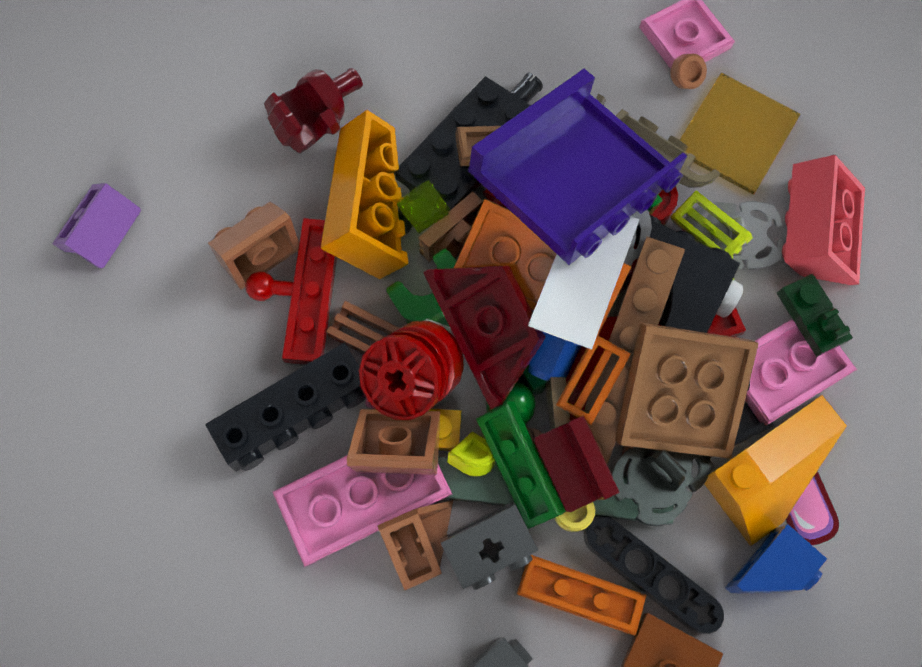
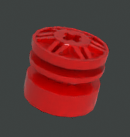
[359,321,464,420]

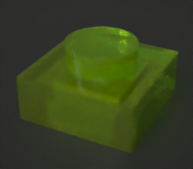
[397,179,450,233]

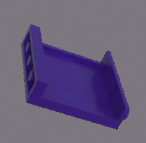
[468,68,687,265]

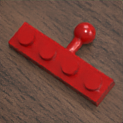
[245,218,337,365]

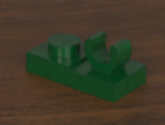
[776,274,853,357]

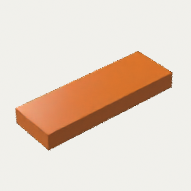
[516,555,646,636]

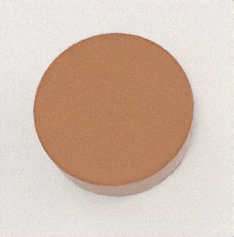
[671,54,707,89]

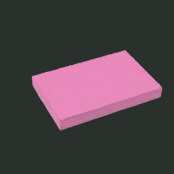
[745,319,857,426]

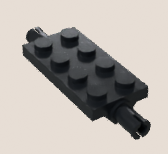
[394,72,543,234]

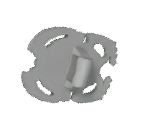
[681,201,785,270]

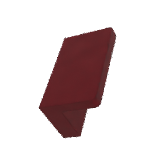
[533,415,620,512]

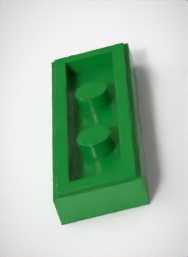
[476,400,566,529]

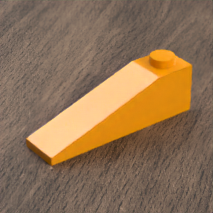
[704,395,847,546]

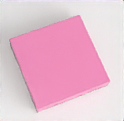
[639,0,735,69]

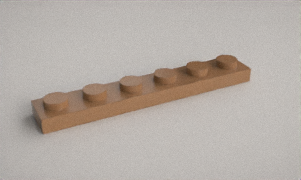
[584,236,685,465]

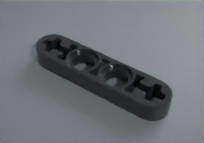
[584,517,724,634]

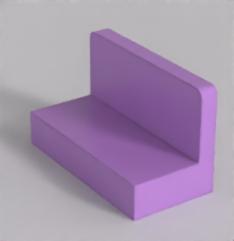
[52,183,141,268]

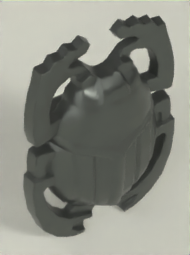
[611,447,713,526]

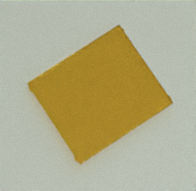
[680,73,800,195]

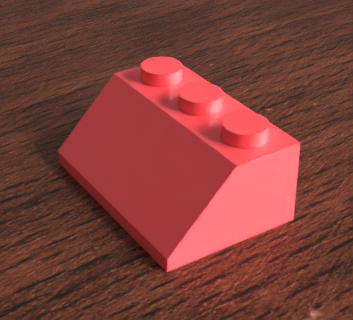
[782,155,865,285]

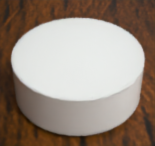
[716,280,743,318]

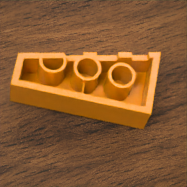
[321,110,408,279]

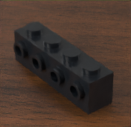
[205,343,366,472]

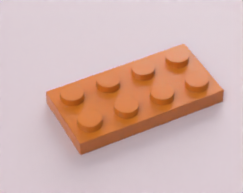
[454,199,631,335]

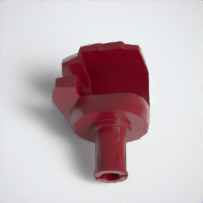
[264,68,363,154]

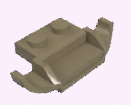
[596,93,721,188]

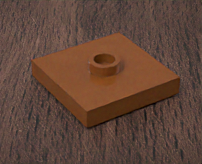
[621,613,723,667]

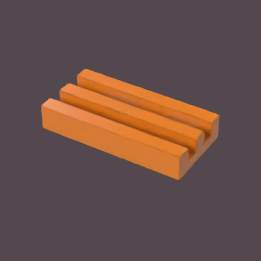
[556,335,631,425]

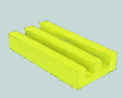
[670,190,753,256]

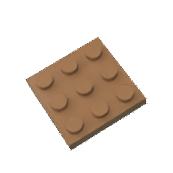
[615,323,759,459]

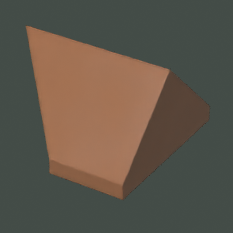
[377,500,454,590]

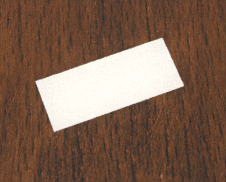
[528,216,639,350]

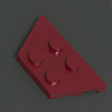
[423,265,546,409]

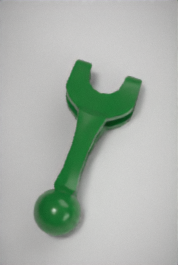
[386,249,536,425]

